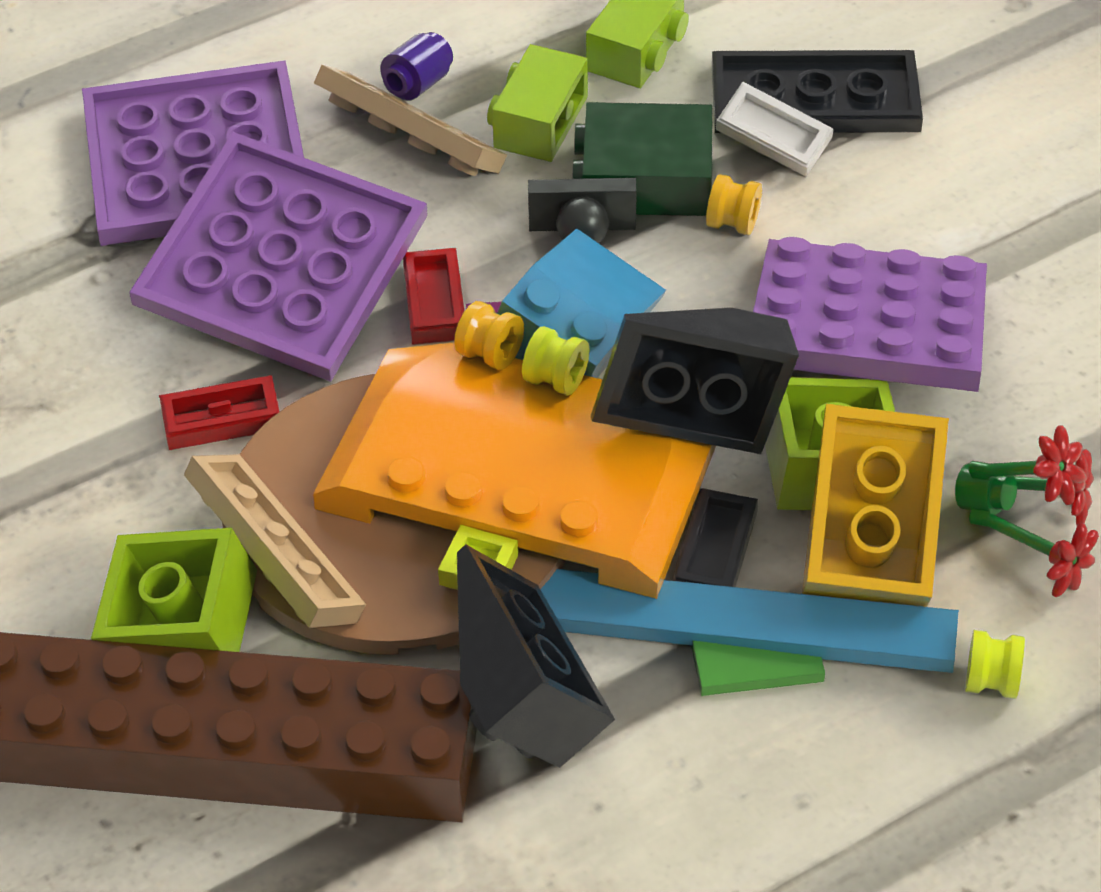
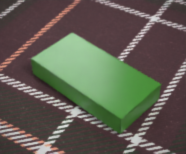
[691,640,825,696]

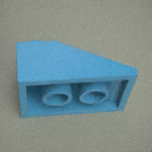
[497,229,666,378]

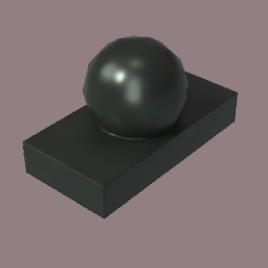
[528,178,636,243]

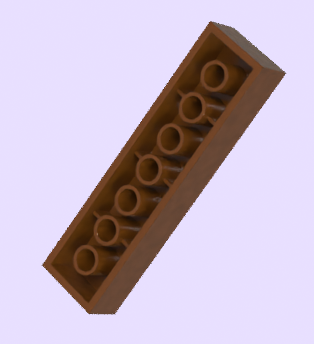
[0,632,477,823]

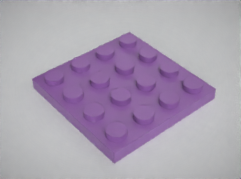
[82,60,304,246]
[129,132,427,382]
[753,237,987,392]

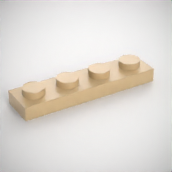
[314,64,507,176]
[184,454,366,628]

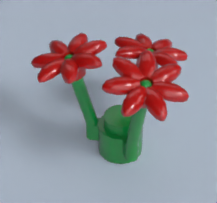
[955,425,1099,597]

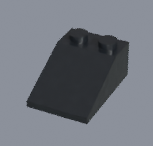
[591,308,799,454]
[457,544,616,768]

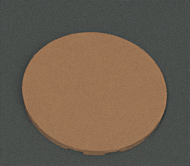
[222,374,566,655]

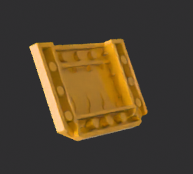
[313,343,716,599]

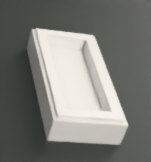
[716,82,833,177]

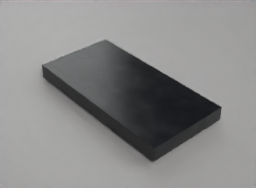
[711,50,923,133]

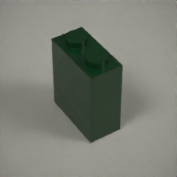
[572,102,712,216]

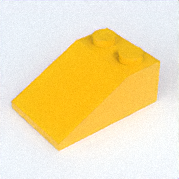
[802,404,949,607]

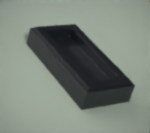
[672,488,758,587]

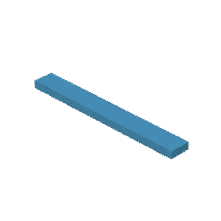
[540,569,959,673]

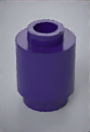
[380,32,453,101]

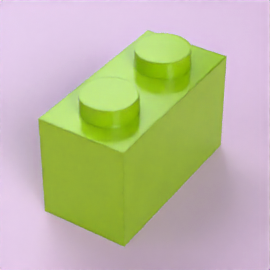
[586,0,689,89]
[487,44,588,162]

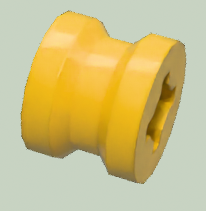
[706,174,762,236]
[454,301,524,370]

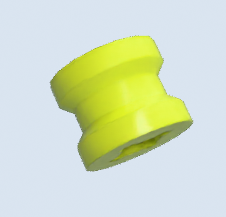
[522,326,590,396]
[965,629,1025,699]

